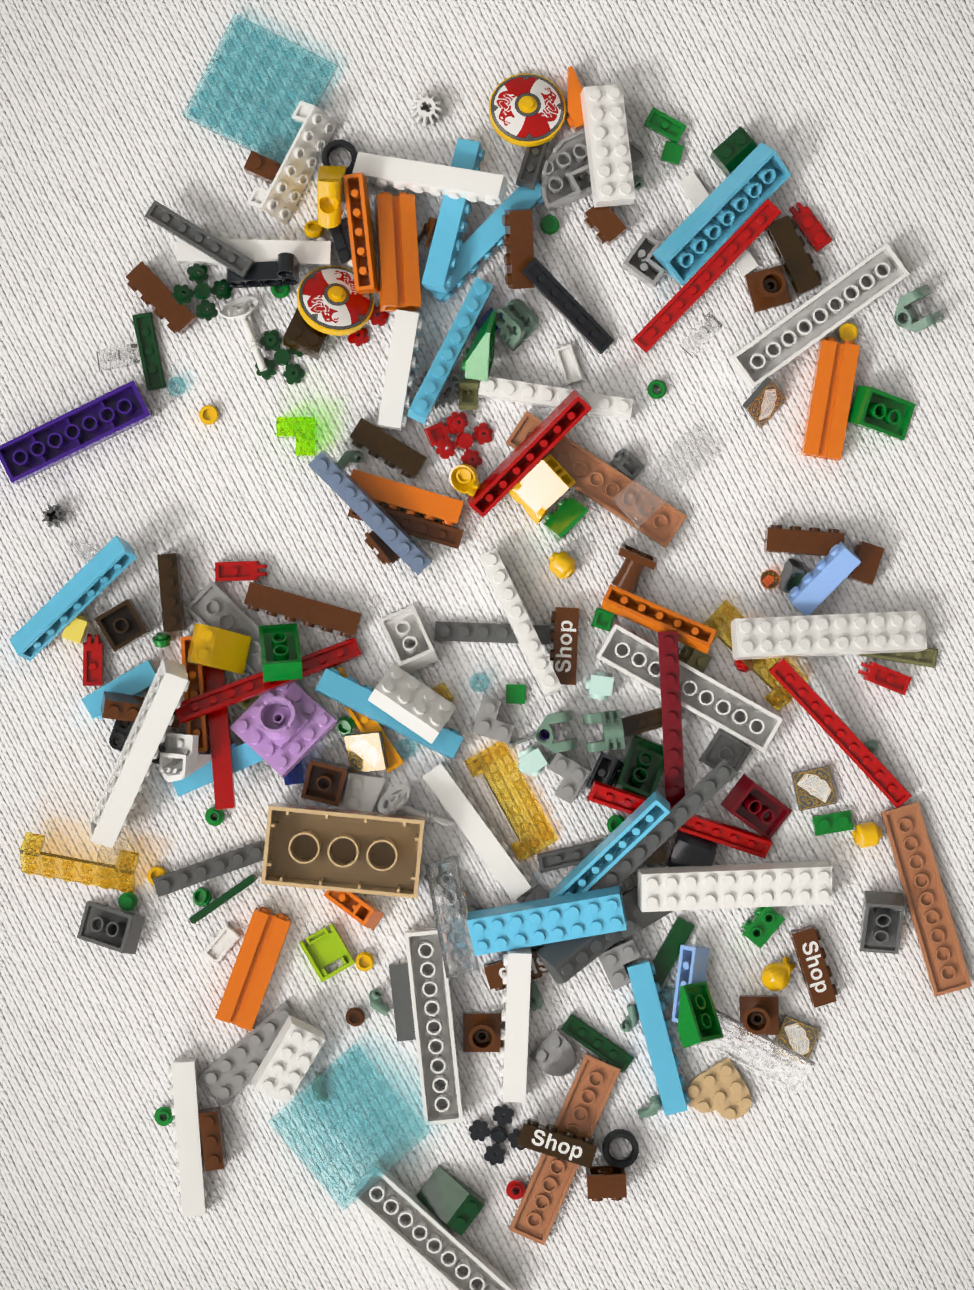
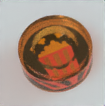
[760,570,780,589]

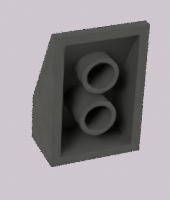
[621,885,673,938]
[859,890,905,954]
[77,901,146,954]

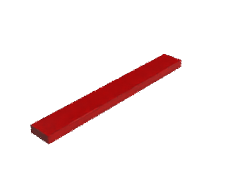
[204,666,236,810]

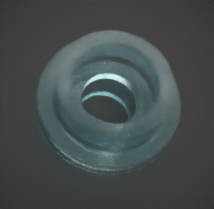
[166,377,186,396]
[469,673,489,692]
[396,738,416,758]
[660,986,675,1006]

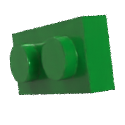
[643,107,686,144]
[812,810,854,836]

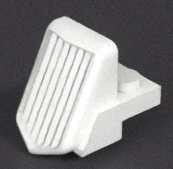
[159,733,211,783]

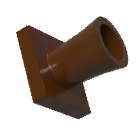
[744,265,792,313]
[611,543,657,593]
[739,995,780,1035]
[463,1012,502,1052]

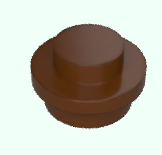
[346,1007,365,1027]

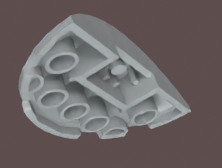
[541,130,649,210]

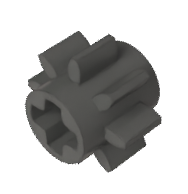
[42,505,66,528]

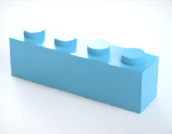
[81,660,157,720]

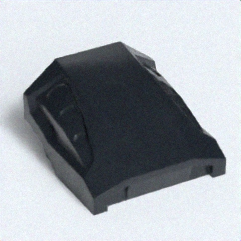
[665,830,717,867]

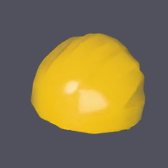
[449,464,480,497]
[761,956,795,992]

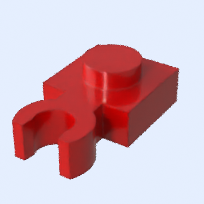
[424,422,458,447]

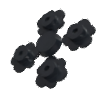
[469,1104,524,1165]

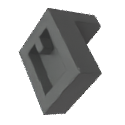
[611,448,645,480]

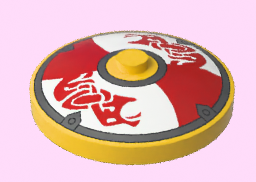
[489,73,566,147]
[297,266,374,336]

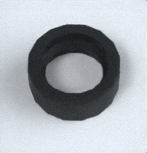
[322,139,358,175]
[602,1129,639,1168]

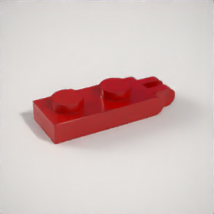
[789,202,833,253]
[215,561,268,582]
[83,634,104,686]
[857,661,912,695]

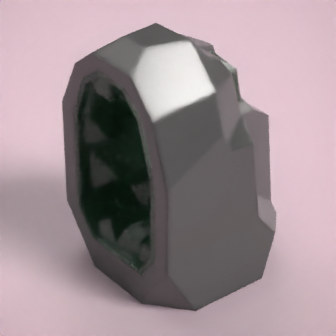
[779,558,807,593]

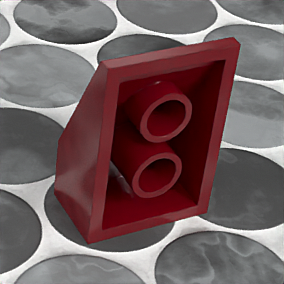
[721,774,792,839]

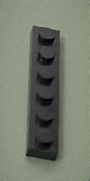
[520,257,614,354]

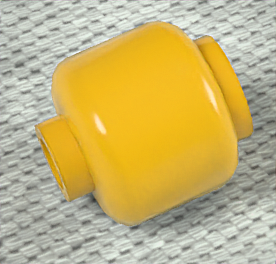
[548,551,577,579]
[852,821,882,848]

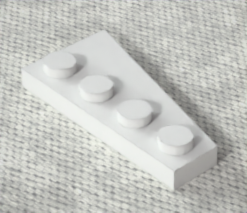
[342,772,386,812]

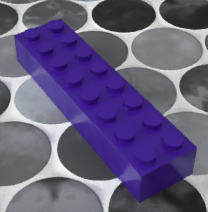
[0,381,153,485]

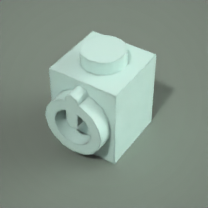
[585,671,614,700]
[517,745,548,777]

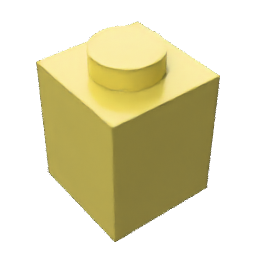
[62,614,91,644]

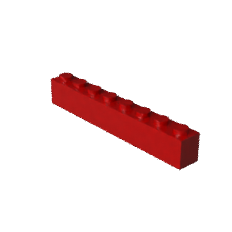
[467,389,592,517]

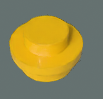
[355,952,374,971]

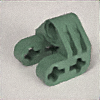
[894,284,945,333]
[494,298,539,351]
[535,710,578,753]
[582,710,625,753]

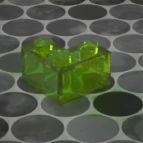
[276,417,317,457]

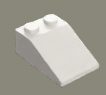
[379,604,438,673]

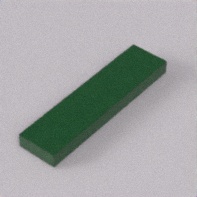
[132,312,167,391]
[189,873,257,924]
[652,916,695,988]
[560,1013,634,1073]

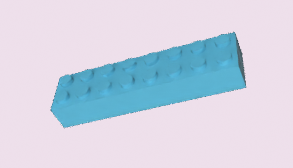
[652,142,791,286]
[467,886,627,956]

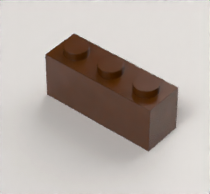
[198,1107,227,1171]

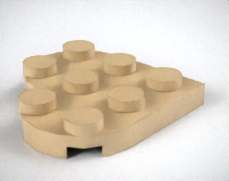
[687,1056,752,1120]

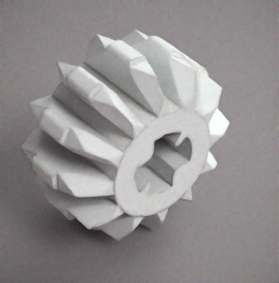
[410,92,443,126]

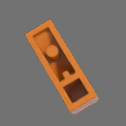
[565,66,584,132]
[324,890,384,930]

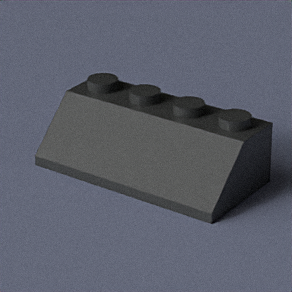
[535,931,623,984]

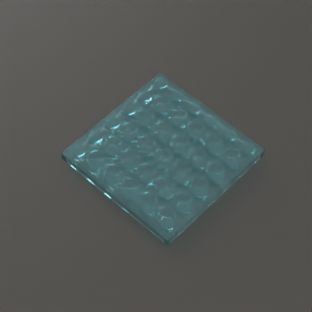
[182,13,338,164]
[268,1043,431,1211]

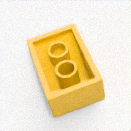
[187,624,251,674]

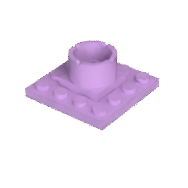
[229,682,338,778]

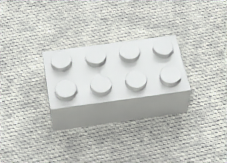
[368,663,457,744]
[252,1015,326,1105]

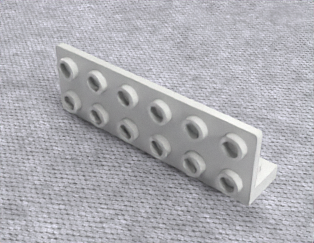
[247,101,338,225]

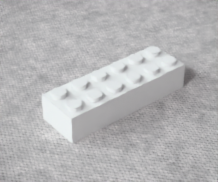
[580,84,636,208]
[378,309,423,432]

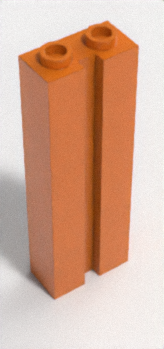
[374,192,421,311]
[800,337,860,461]
[215,906,292,1031]

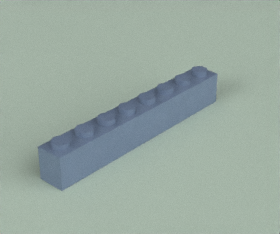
[308,450,433,575]

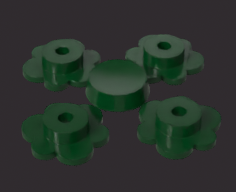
[172,264,233,321]
[255,330,305,385]

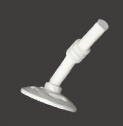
[221,296,267,372]
[377,784,455,827]

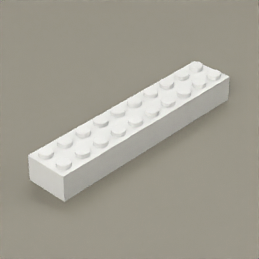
[729,243,910,390]
[730,610,927,660]
[595,624,783,752]
[89,658,190,848]
[638,861,832,912]
[405,927,464,1126]
[350,1161,518,1290]

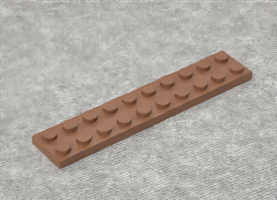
[505,411,687,548]
[880,802,972,997]
[509,1053,621,1245]

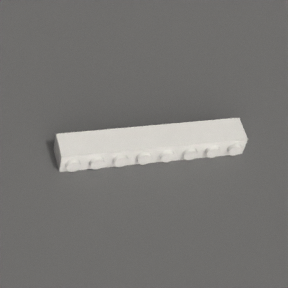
[352,152,508,205]
[176,236,332,267]
[478,377,634,420]
[479,548,562,697]
[422,762,532,901]
[498,948,532,1102]
[169,1058,208,1217]

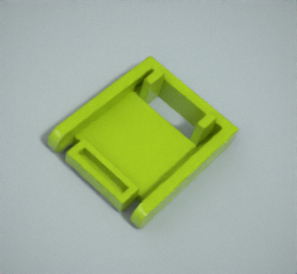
[299,923,355,982]

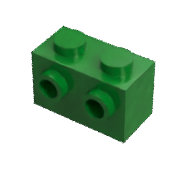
[740,907,785,949]

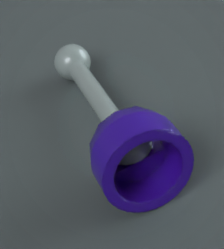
[508,729,550,748]

